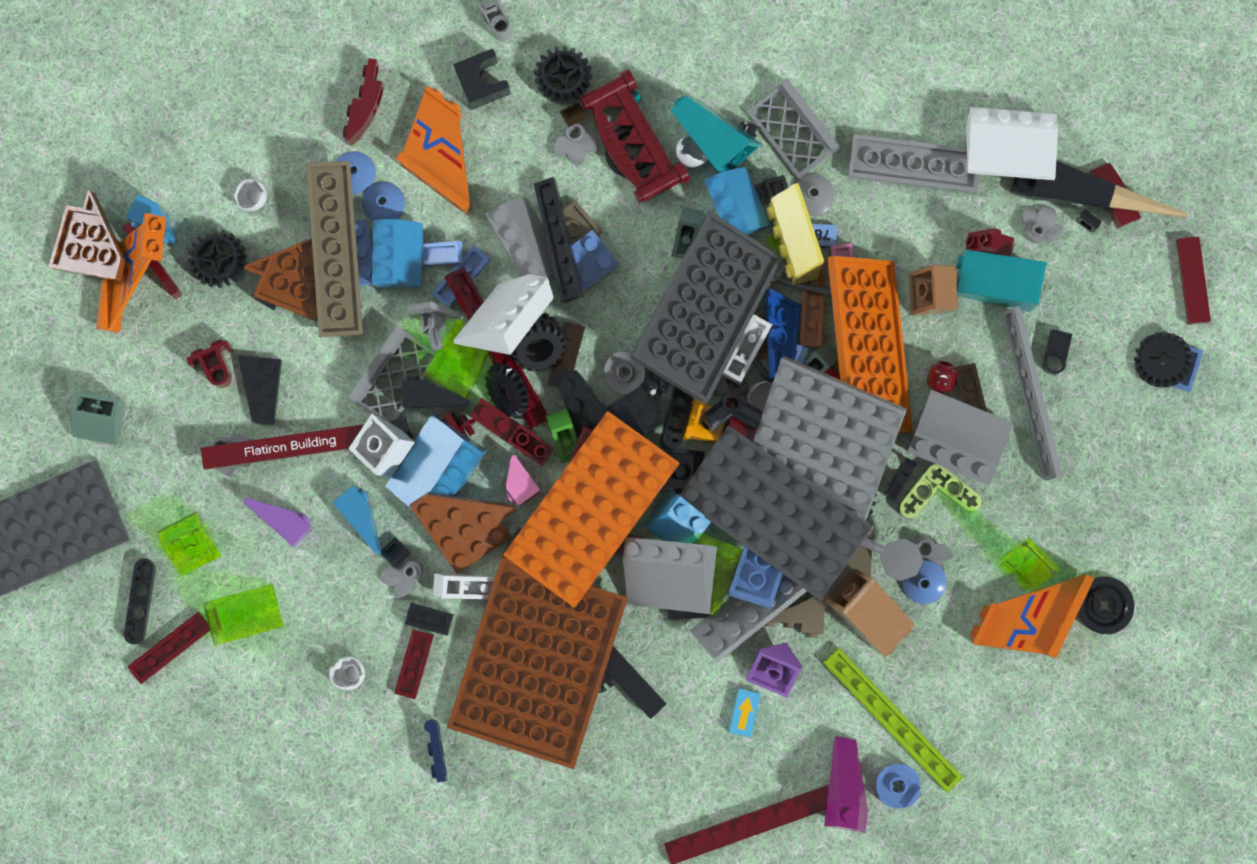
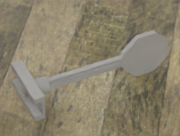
[862,538,923,581]

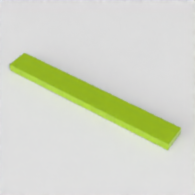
[822,647,963,793]

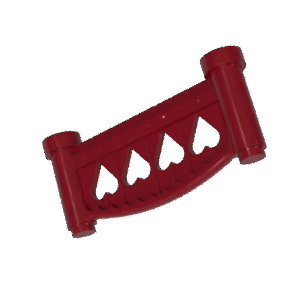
[580,69,690,203]

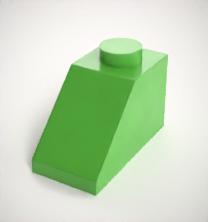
[546,408,578,463]

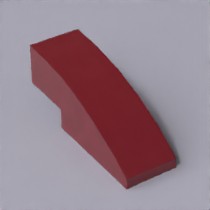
[1089,163,1141,229]

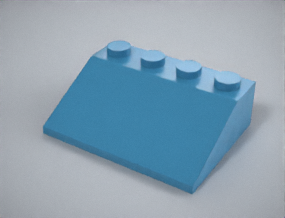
[385,414,487,508]

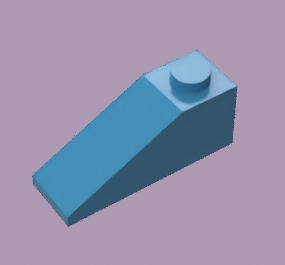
[333,485,382,555]

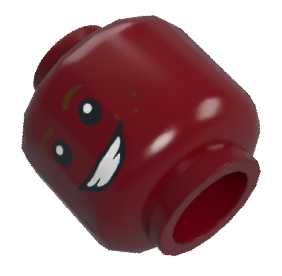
[926,360,958,394]

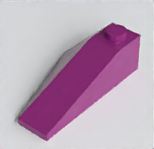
[824,736,868,833]

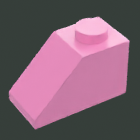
[506,454,541,507]

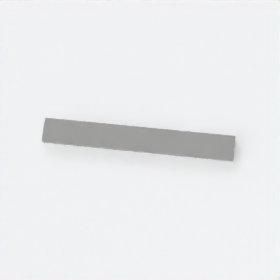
[1003,306,1063,481]

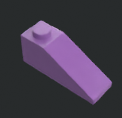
[243,498,313,547]

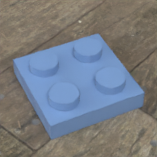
[572,230,619,291]

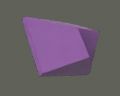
[746,643,802,698]

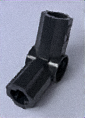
[699,393,763,433]

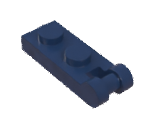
[424,719,448,783]

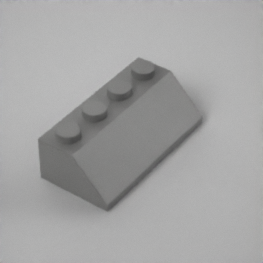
[485,197,555,281]

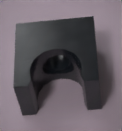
[453,48,511,110]

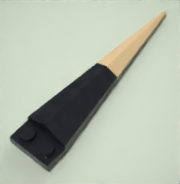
[1010,161,1189,218]

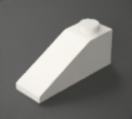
[723,314,772,386]
[433,573,495,599]

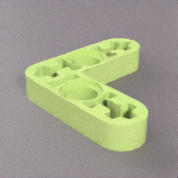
[899,464,981,519]

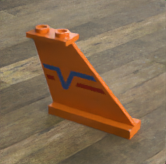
[396,86,471,214]
[96,213,166,333]
[969,574,1094,659]

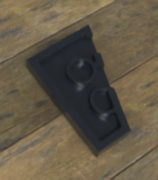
[238,355,282,425]
[555,370,607,436]

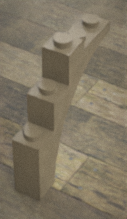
[764,529,873,638]

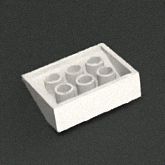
[966,107,1058,180]
[453,274,554,355]

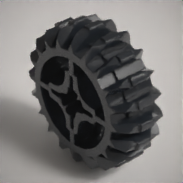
[534,46,592,104]
[188,230,248,288]

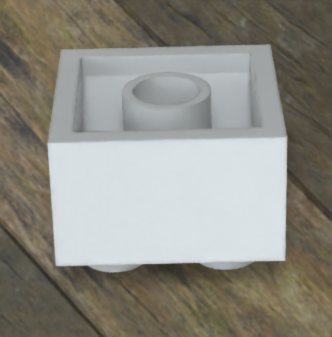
[349,413,415,477]

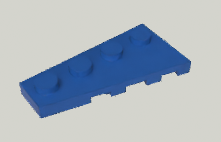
[765,288,802,380]

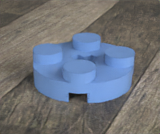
[875,763,921,809]

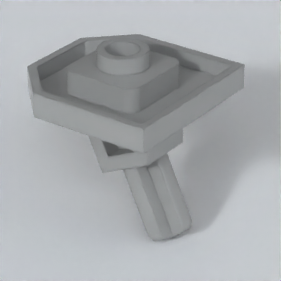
[408,301,463,351]

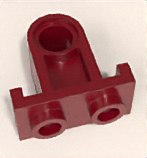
[966,228,1015,257]
[186,339,234,388]

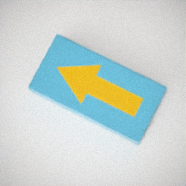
[729,689,761,737]

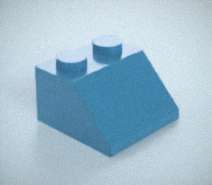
[644,491,711,544]

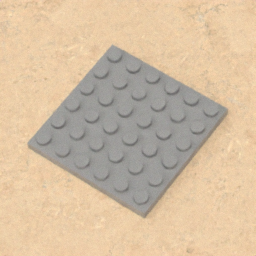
[753,356,907,521]

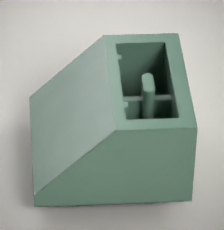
[71,391,126,445]

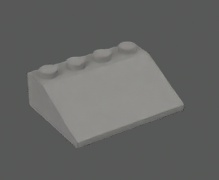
[906,390,1013,486]
[623,537,717,614]

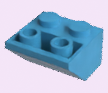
[126,194,177,245]

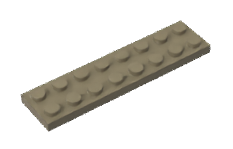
[306,161,363,338]

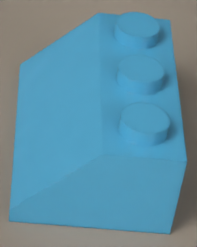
[704,167,771,236]
[372,219,423,289]

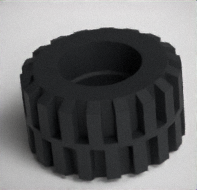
[511,312,566,371]

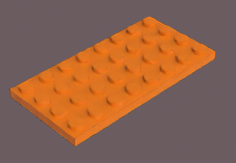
[828,256,913,434]
[503,411,680,608]

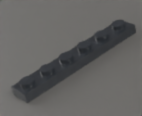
[534,177,584,303]

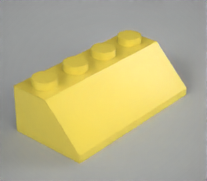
[767,183,824,285]

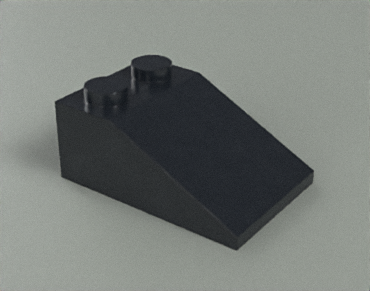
[402,376,470,408]
[606,386,664,438]
[657,446,704,493]

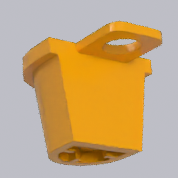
[683,398,725,444]

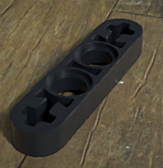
[660,386,693,452]
[124,559,156,645]

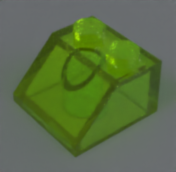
[157,511,221,576]

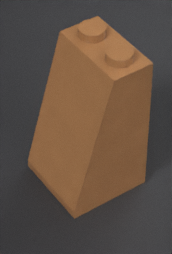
[825,569,915,658]

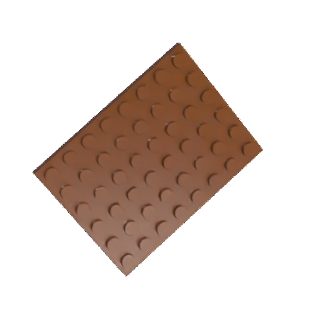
[447,557,628,769]

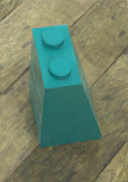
[671,96,762,172]
[956,250,1047,312]

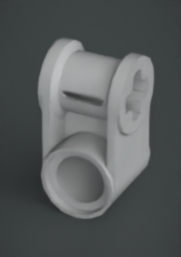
[478,0,511,41]

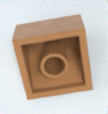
[909,265,958,316]

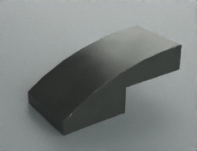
[754,175,788,205]

